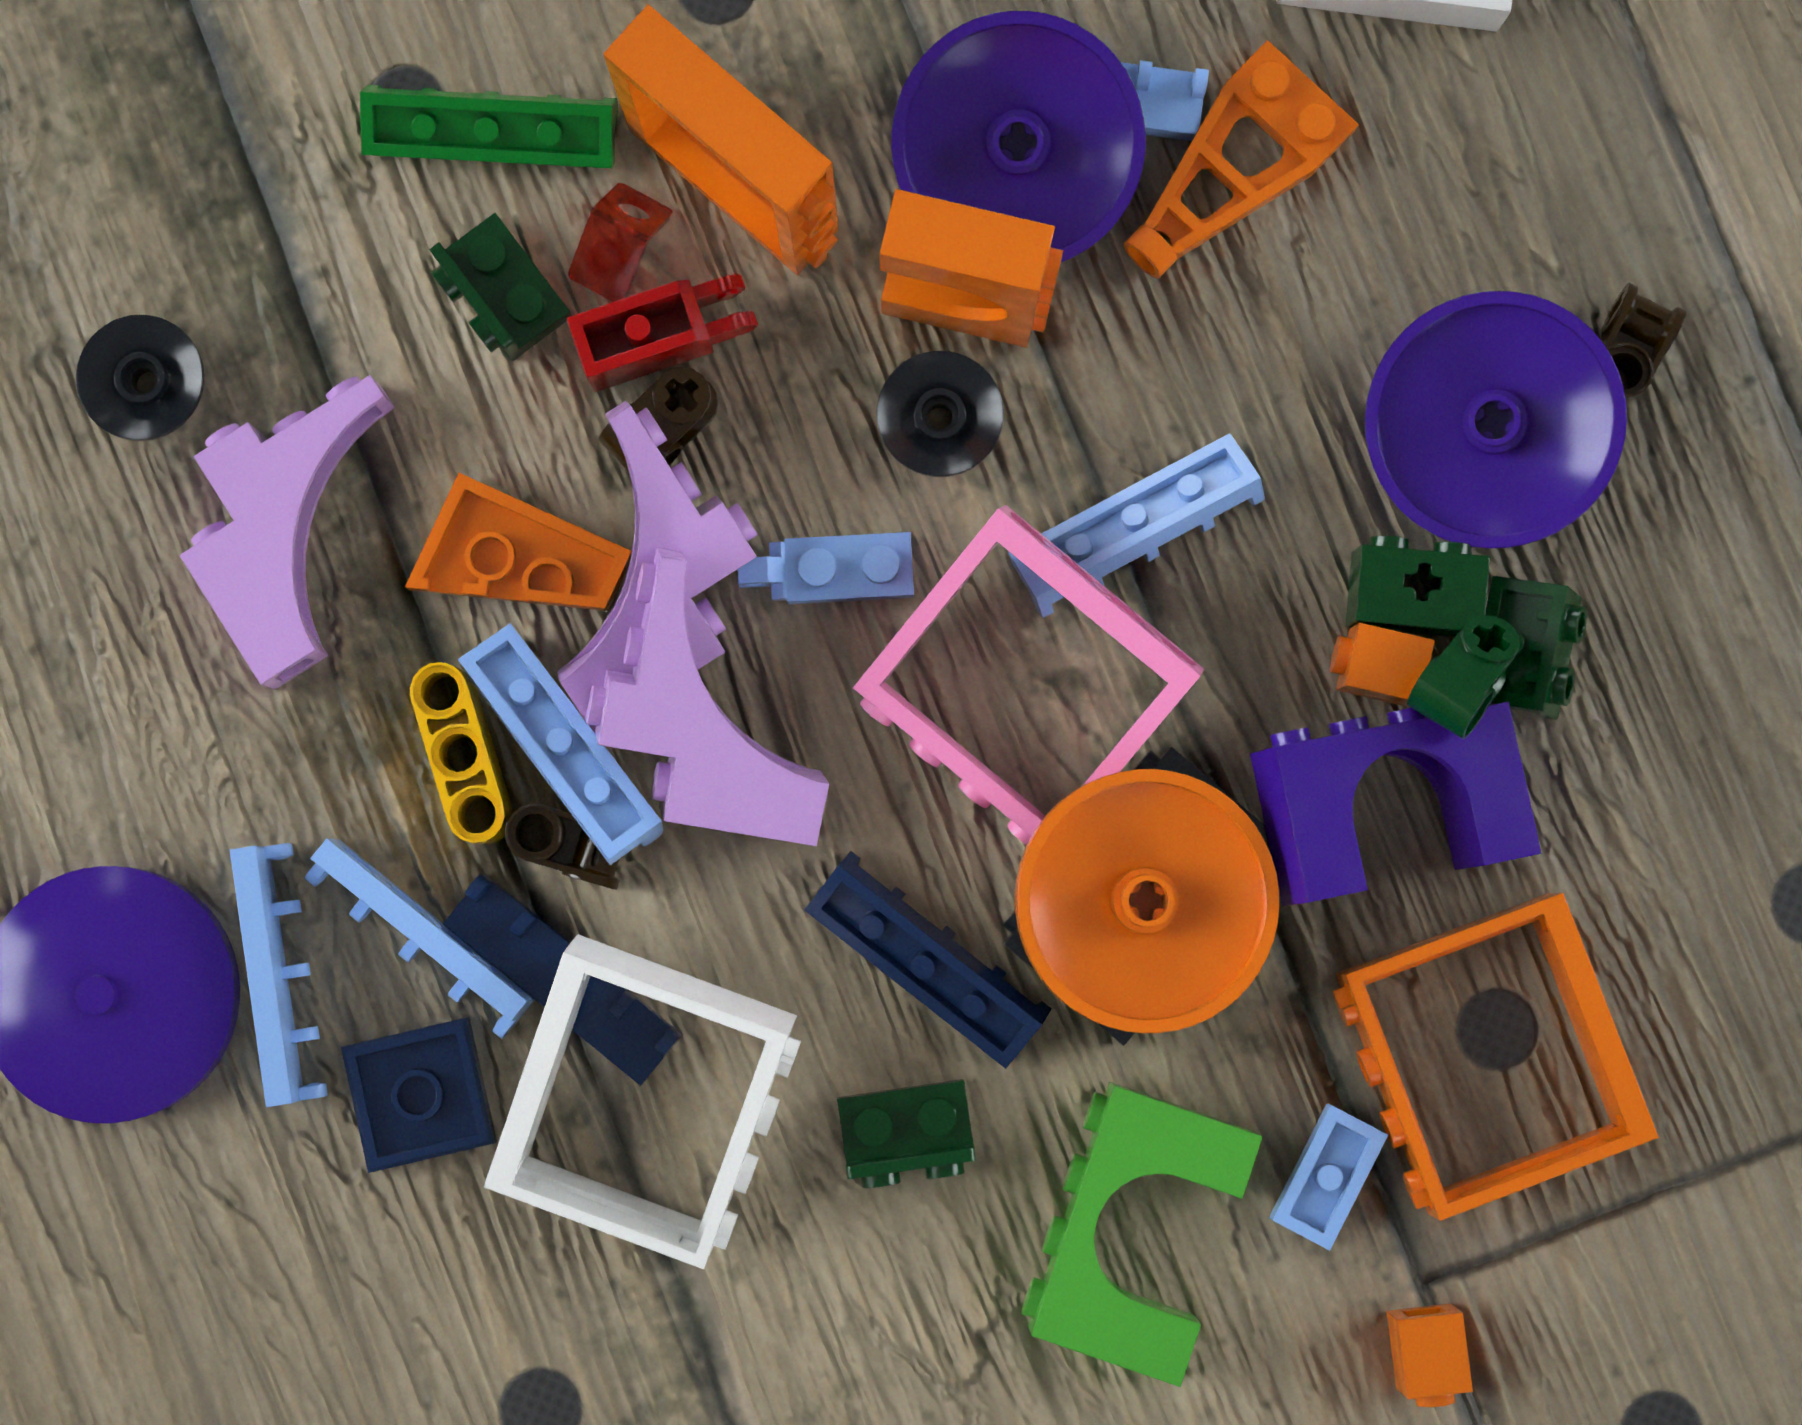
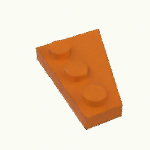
[405,473,632,611]

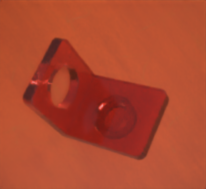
[568,183,673,302]

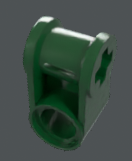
[1407,615,1520,740]

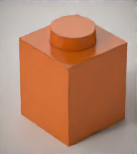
[1330,623,1435,707]
[1386,1303,1473,1407]

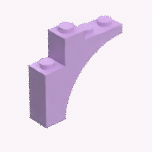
[179,375,395,689]
[557,401,757,733]
[586,548,829,846]

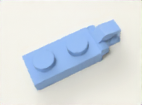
[737,532,914,604]

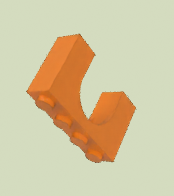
[879,189,1064,348]

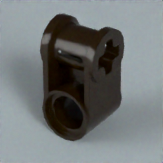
[1599,282,1686,406]
[598,366,719,472]
[505,804,620,890]

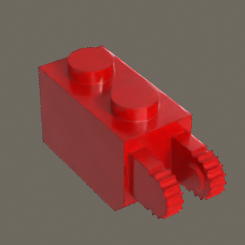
[566,274,758,392]

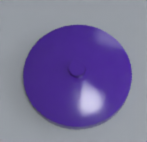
[891,11,1146,262]
[1365,291,1627,549]
[0,866,240,1123]

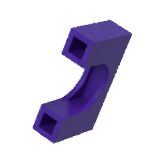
[1250,702,1542,906]

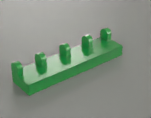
[360,85,618,169]

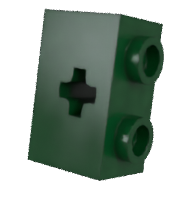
[1345,536,1490,638]

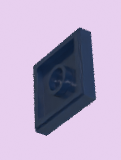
[341,1017,497,1173]

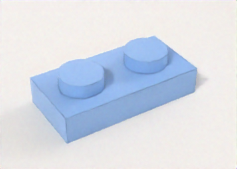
[1269,1103,1388,1251]

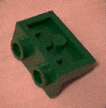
[429,213,572,361]
[1486,576,1587,720]
[837,1079,976,1188]

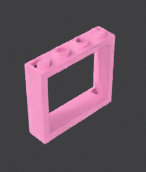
[853,505,1204,845]

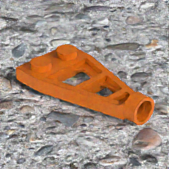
[1123,40,1359,279]

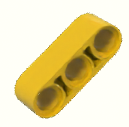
[410,662,513,845]

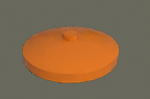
[1015,769,1279,1033]

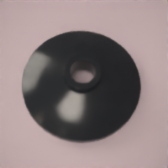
[76,315,204,441]
[877,351,1004,477]

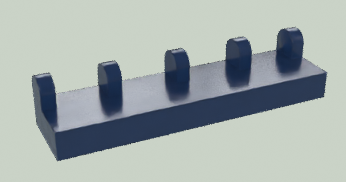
[805,851,1052,1069]
[443,874,683,1086]

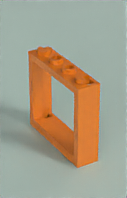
[603,4,839,276]
[1333,893,1659,1221]

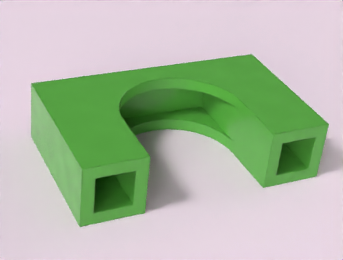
[1021,1082,1263,1387]

